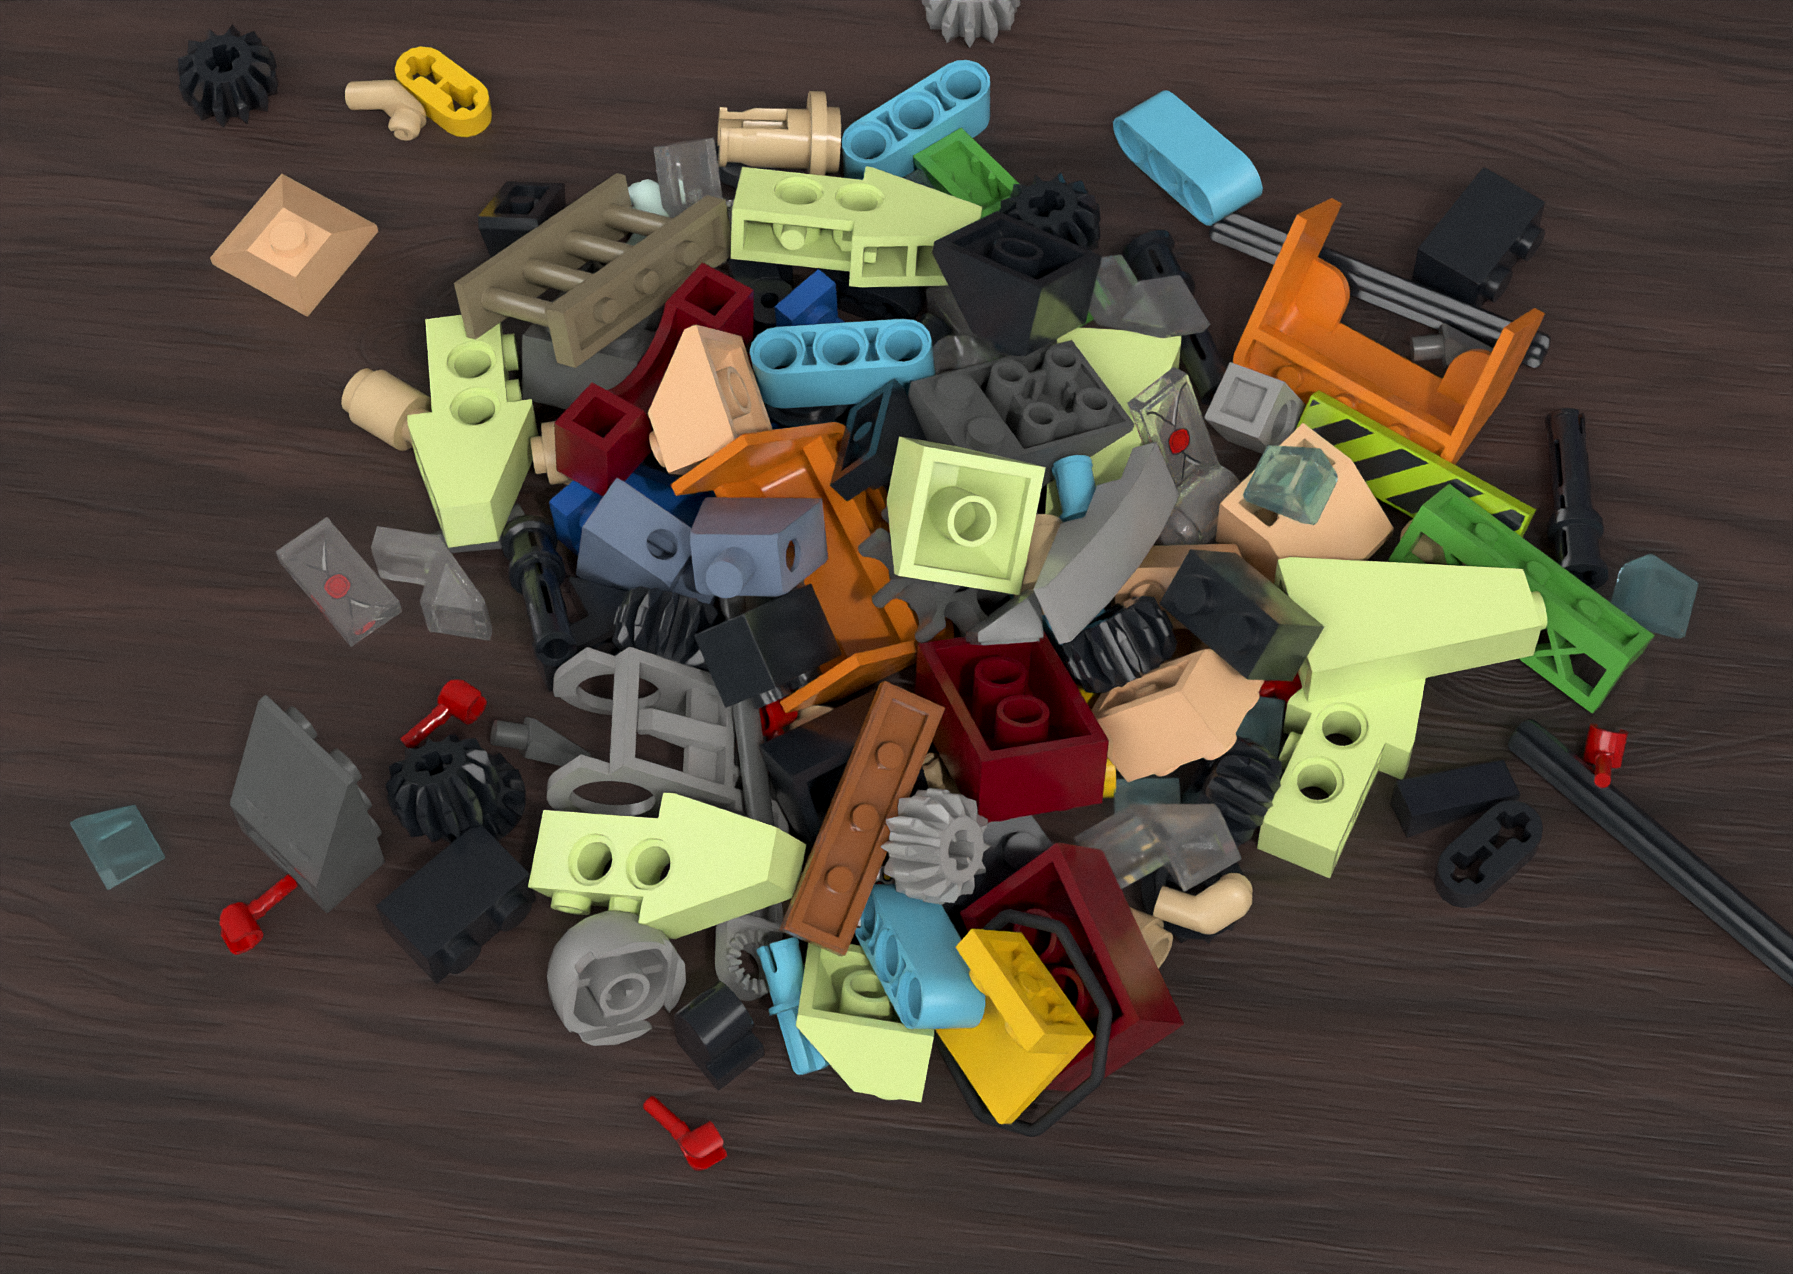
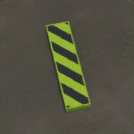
[1296,390,1536,538]

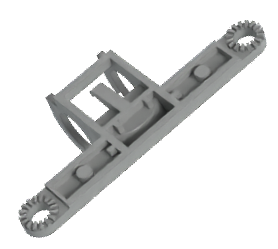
[547,596,793,1001]

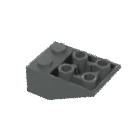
[522,260,666,409]
[908,340,1134,487]
[230,695,385,913]

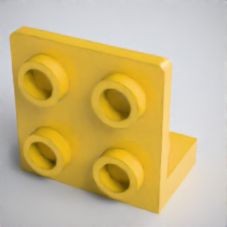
[935,929,1094,1124]

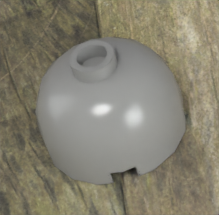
[547,911,686,1046]

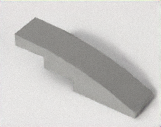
[1033,442,1179,644]

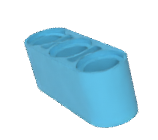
[842,60,990,180]
[1113,90,1263,226]
[750,319,936,408]
[855,884,985,1029]

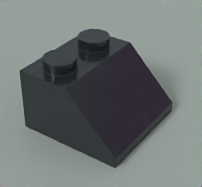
[932,211,1102,356]
[759,690,929,856]

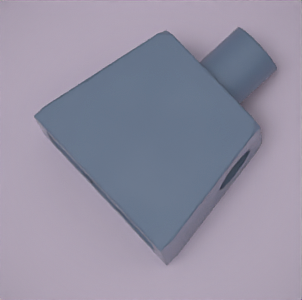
[576,478,719,606]
[690,497,828,598]

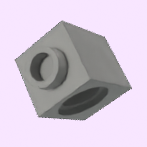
[1204,362,1306,456]

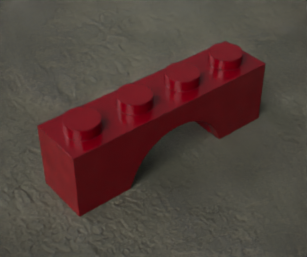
[554,262,754,496]

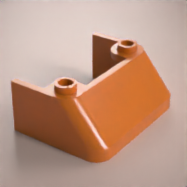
[1233,198,1545,465]
[670,422,954,713]

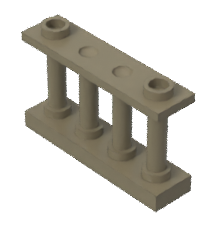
[454,173,731,368]

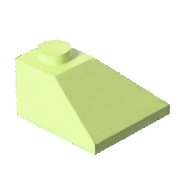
[887,436,1046,595]
[796,943,934,1102]

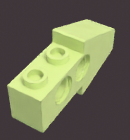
[731,166,982,287]
[407,315,539,548]
[1257,678,1426,878]
[528,793,806,939]

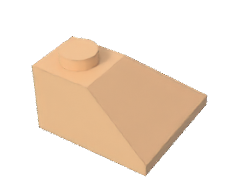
[210,174,378,317]
[648,325,773,475]

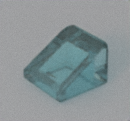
[1243,445,1338,525]
[1611,553,1699,639]
[70,804,165,890]

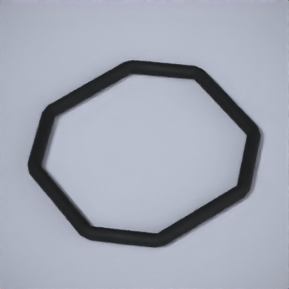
[933,909,1113,1137]

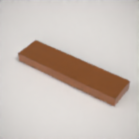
[779,681,945,956]

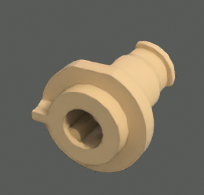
[717,91,841,176]

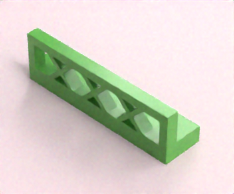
[1388,484,1655,714]

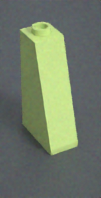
[1045,328,1181,517]
[1274,557,1547,702]

